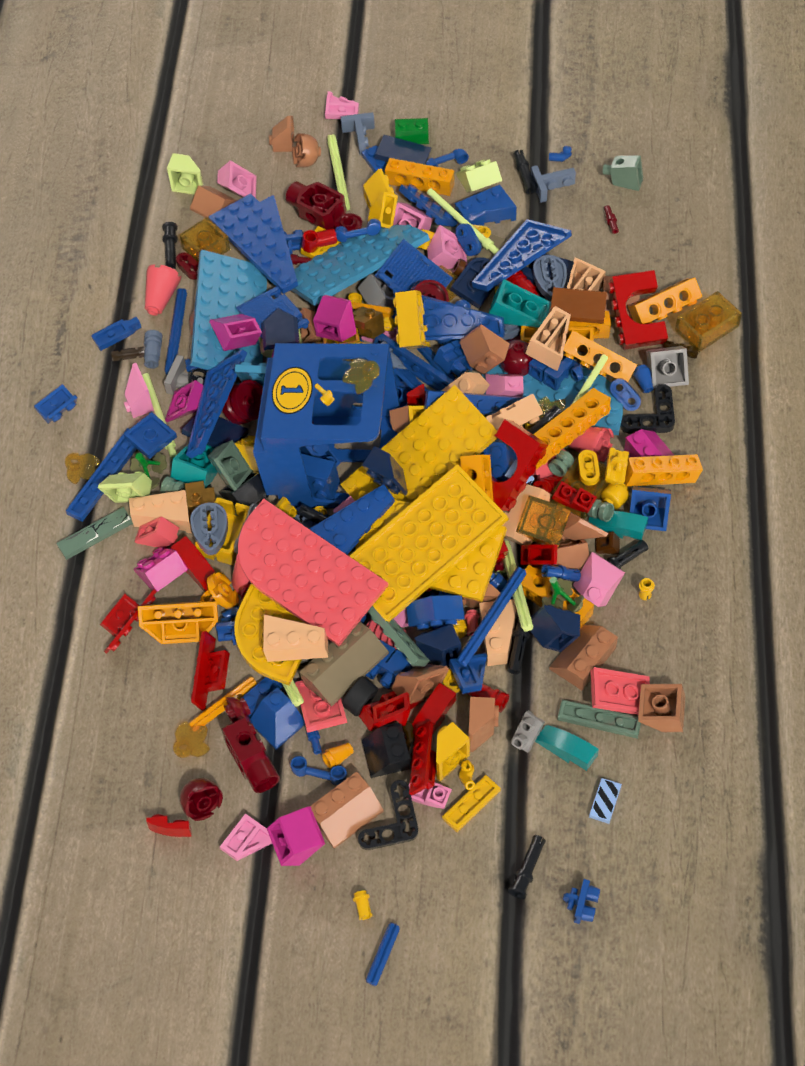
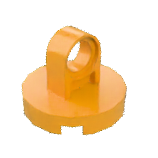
[200,572,239,609]

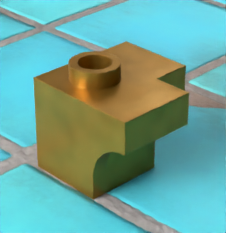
[353,307,385,339]
[185,481,216,517]

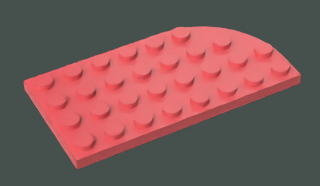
[238,499,388,646]

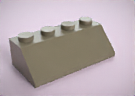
[299,622,389,707]

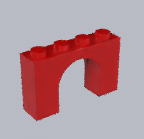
[608,270,668,350]
[473,419,548,511]

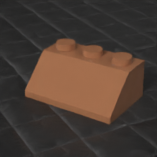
[549,625,618,690]
[309,772,384,849]

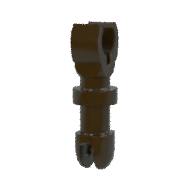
[663,341,699,359]
[402,721,415,762]

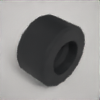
[342,677,378,716]

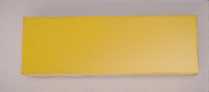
[442,775,501,832]

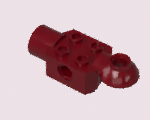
[286,181,363,231]
[221,697,280,793]

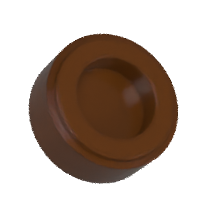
[452,258,466,277]

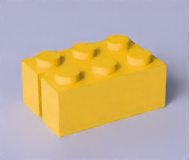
[195,497,250,566]

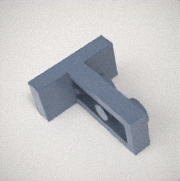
[341,112,375,155]
[531,165,576,203]

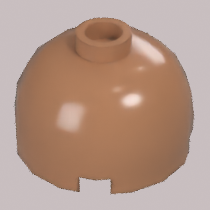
[292,133,321,167]

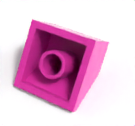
[624,429,674,457]

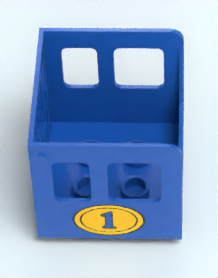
[253,343,400,508]

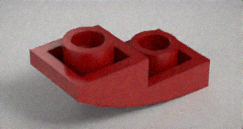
[552,481,597,513]
[146,814,192,837]

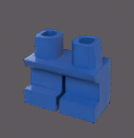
[433,339,475,377]
[528,357,573,391]
[365,640,412,689]

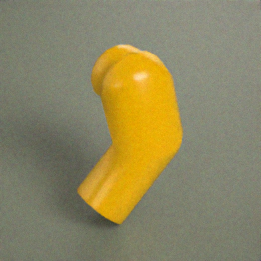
[459,760,475,790]

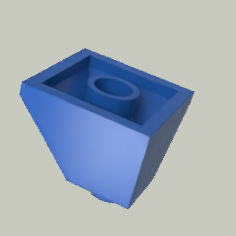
[250,687,305,750]

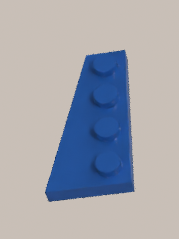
[398,184,458,227]

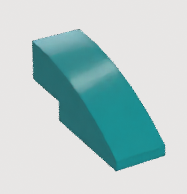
[588,511,648,540]
[535,725,599,771]

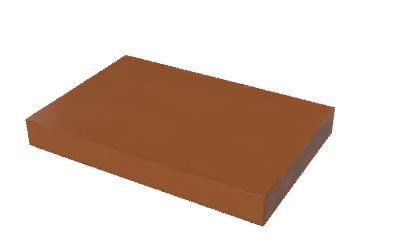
[550,287,607,324]

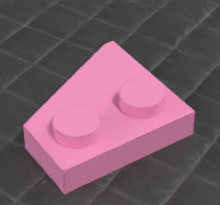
[325,92,359,119]
[220,814,272,861]

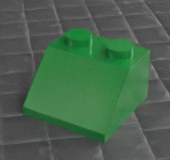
[395,118,429,145]

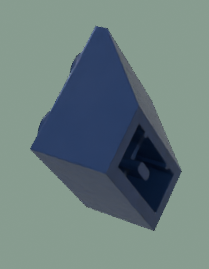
[362,446,408,496]
[530,605,580,652]
[415,624,461,667]

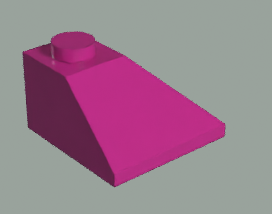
[165,380,204,422]

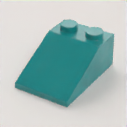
[489,279,551,327]
[170,445,218,488]

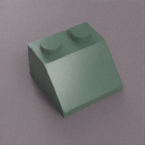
[208,440,252,491]

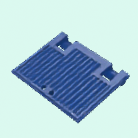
[375,239,453,291]
[236,286,310,339]

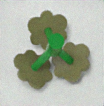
[130,452,167,489]
[542,577,584,613]

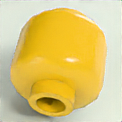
[601,483,629,509]

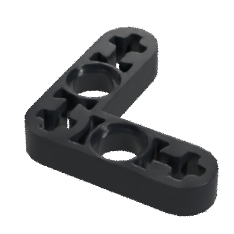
[621,384,675,434]
[358,780,418,850]

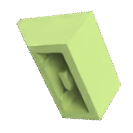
[456,159,502,192]

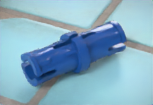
[541,565,581,582]

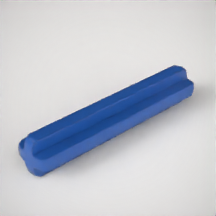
[366,923,400,986]

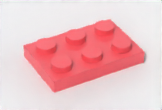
[591,667,650,715]
[295,680,347,733]

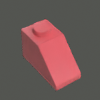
[134,516,179,548]

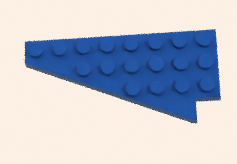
[208,194,298,294]

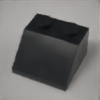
[219,471,269,509]
[362,723,411,778]

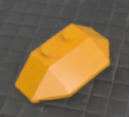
[138,601,218,644]

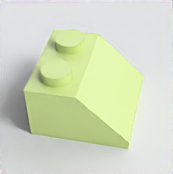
[167,153,203,195]
[98,471,152,503]

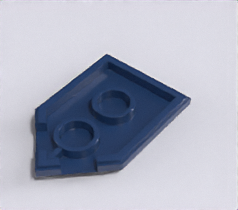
[262,308,300,350]

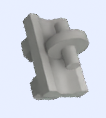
[511,710,545,753]

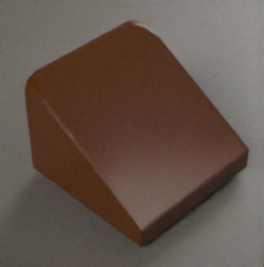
[596,531,620,554]

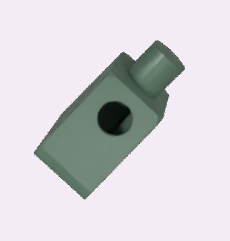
[603,155,643,191]

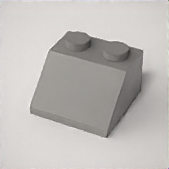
[358,273,395,312]
[646,346,689,388]

